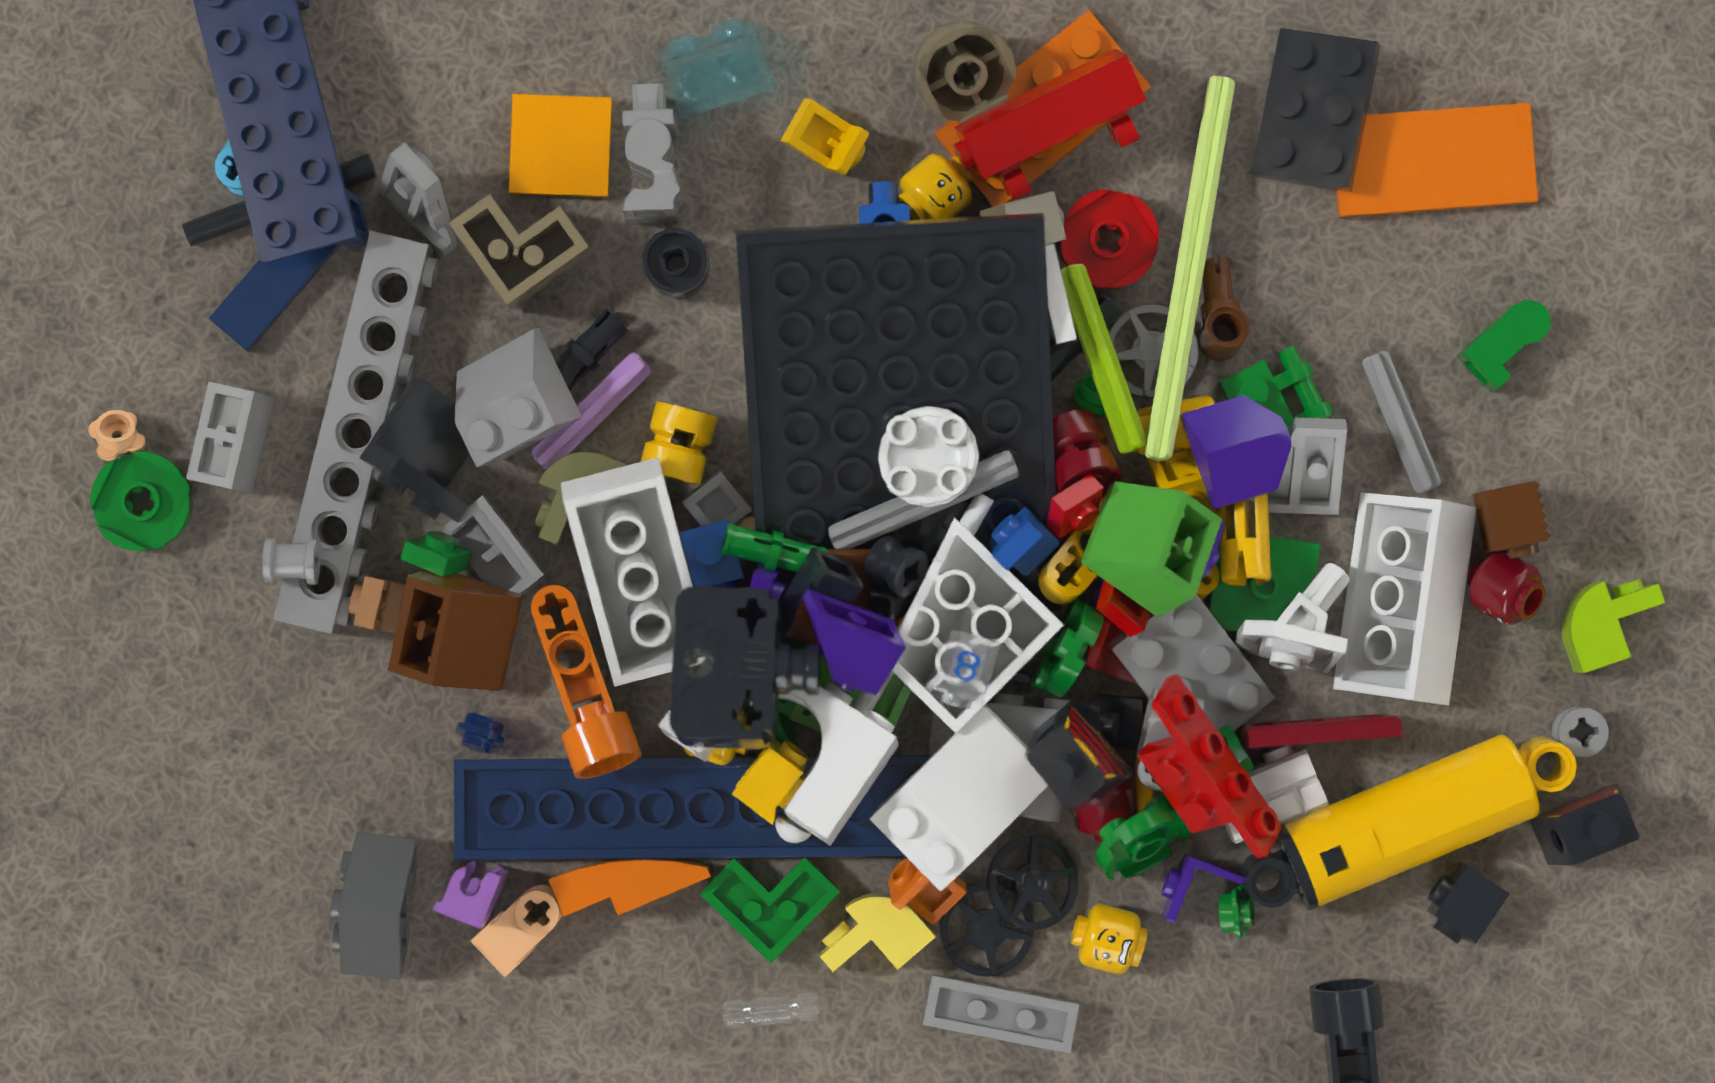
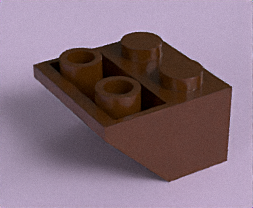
[388,569,523,691]

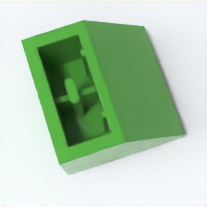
[1080,481,1222,617]

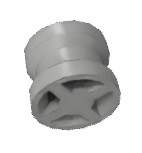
[1551,707,1609,757]

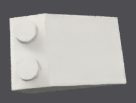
[870,704,1048,892]

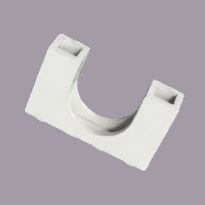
[659,630,899,846]

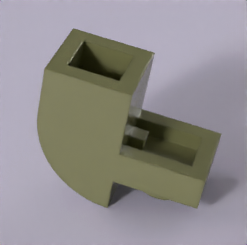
[535,452,627,546]

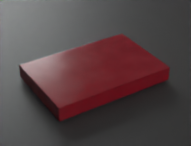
[1238,713,1402,748]

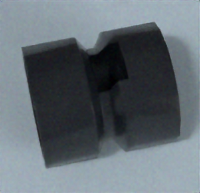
[642,228,710,299]

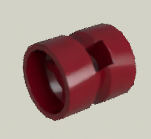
[1053,410,1122,498]

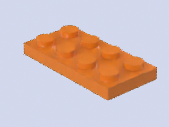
[934,10,1151,207]

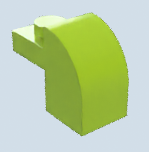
[1561,578,1665,673]

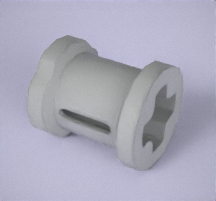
[262,538,320,584]

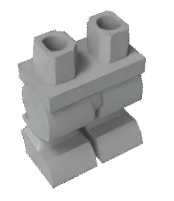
[622,83,685,225]

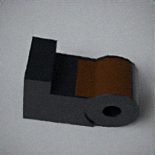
[780,547,864,647]

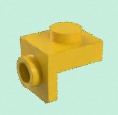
[780,98,869,175]

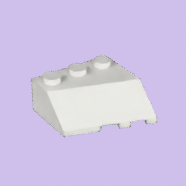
[892,518,1063,733]

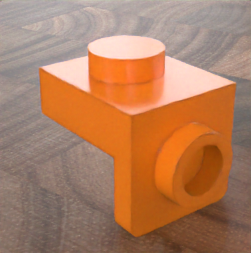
[888,859,967,925]

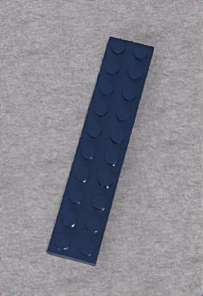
[454,755,932,860]

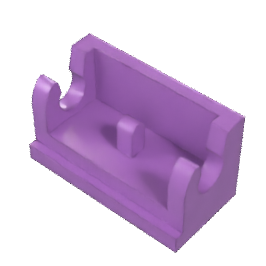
[433,861,511,929]

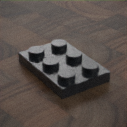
[1251,28,1380,192]

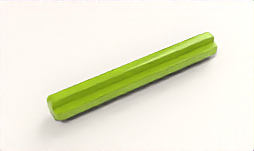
[1060,264,1147,454]

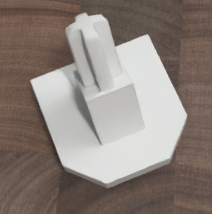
[1235,563,1350,673]

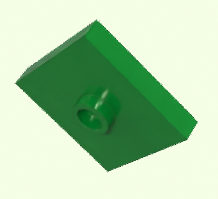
[1208,531,1320,632]

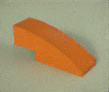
[548,858,713,916]

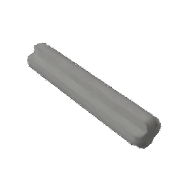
[1362,351,1442,494]

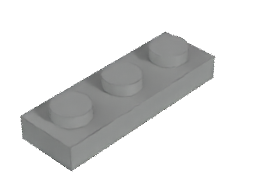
[922,974,1080,1054]

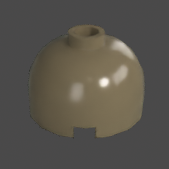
[913,20,1017,124]

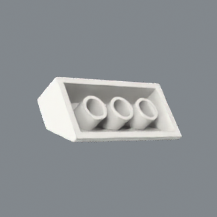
[1333,492,1477,706]

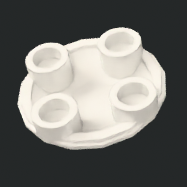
[878,406,979,507]

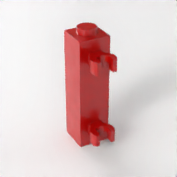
[953,49,1146,201]

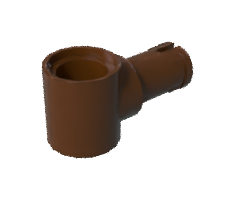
[1198,257,1250,361]

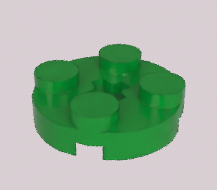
[90,451,193,551]
[1031,597,1104,698]
[1095,795,1191,880]

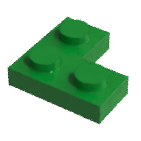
[699,857,841,964]

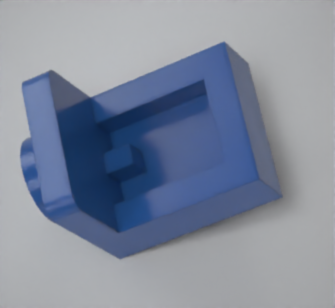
[989,507,1059,576]
[679,519,745,588]

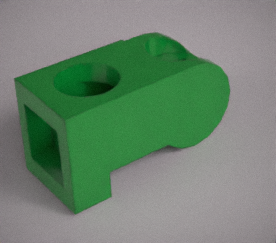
[1457,300,1551,392]

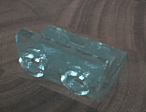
[659,19,775,119]

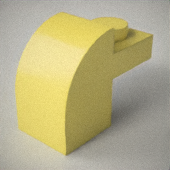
[820,893,936,972]

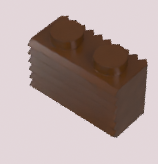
[1473,481,1551,558]

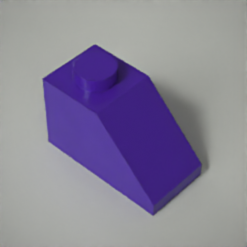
[803,589,907,696]

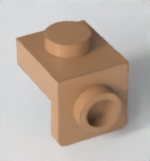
[349,576,406,633]

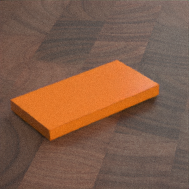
[1335,103,1538,218]

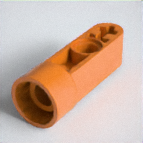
[531,585,642,779]

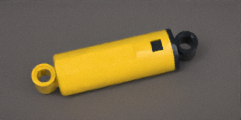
[1239,734,1577,911]

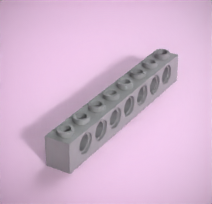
[273,230,439,634]

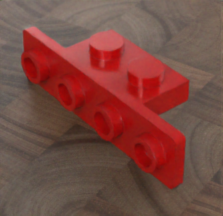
[1138,674,1282,859]

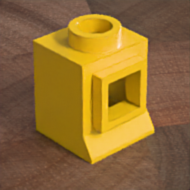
[732,740,809,824]

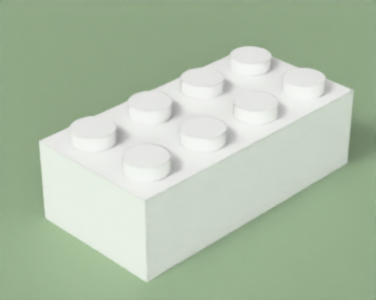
[560,458,706,687]

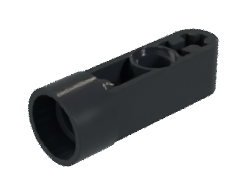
[1309,978,1384,1083]

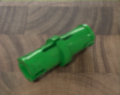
[721,523,827,572]

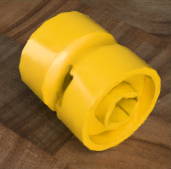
[640,401,718,486]

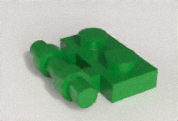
[1218,345,1335,429]

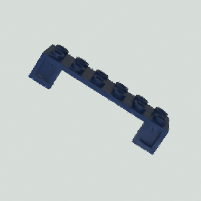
[193,0,369,264]

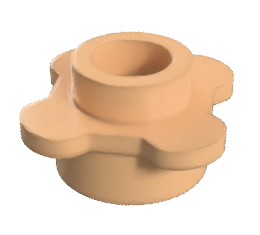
[88,410,146,461]

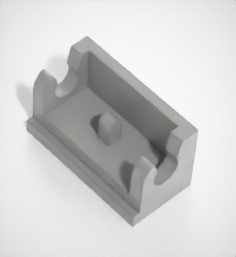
[186,382,275,494]
[443,495,548,595]

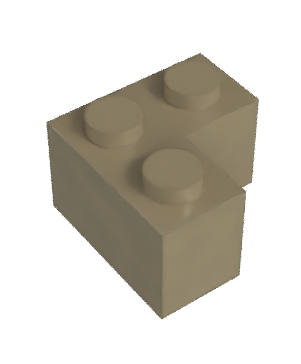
[449,194,593,310]

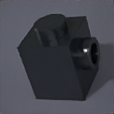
[1427,862,1510,944]

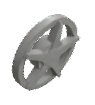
[1109,305,1198,398]

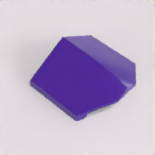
[1180,395,1292,510]

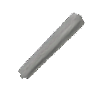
[829,451,1019,549]

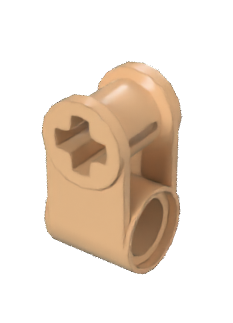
[470,884,563,977]

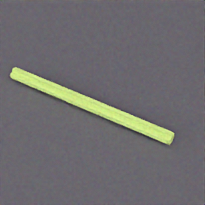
[1145,76,1235,461]

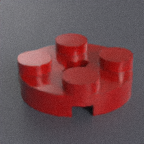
[1060,189,1159,290]

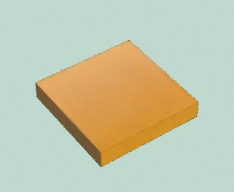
[509,94,613,198]

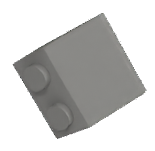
[455,328,582,467]

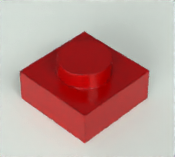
[1046,474,1104,539]
[1096,580,1150,638]

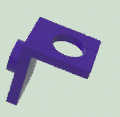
[1161,853,1244,923]

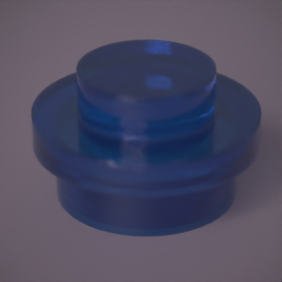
[455,713,505,754]

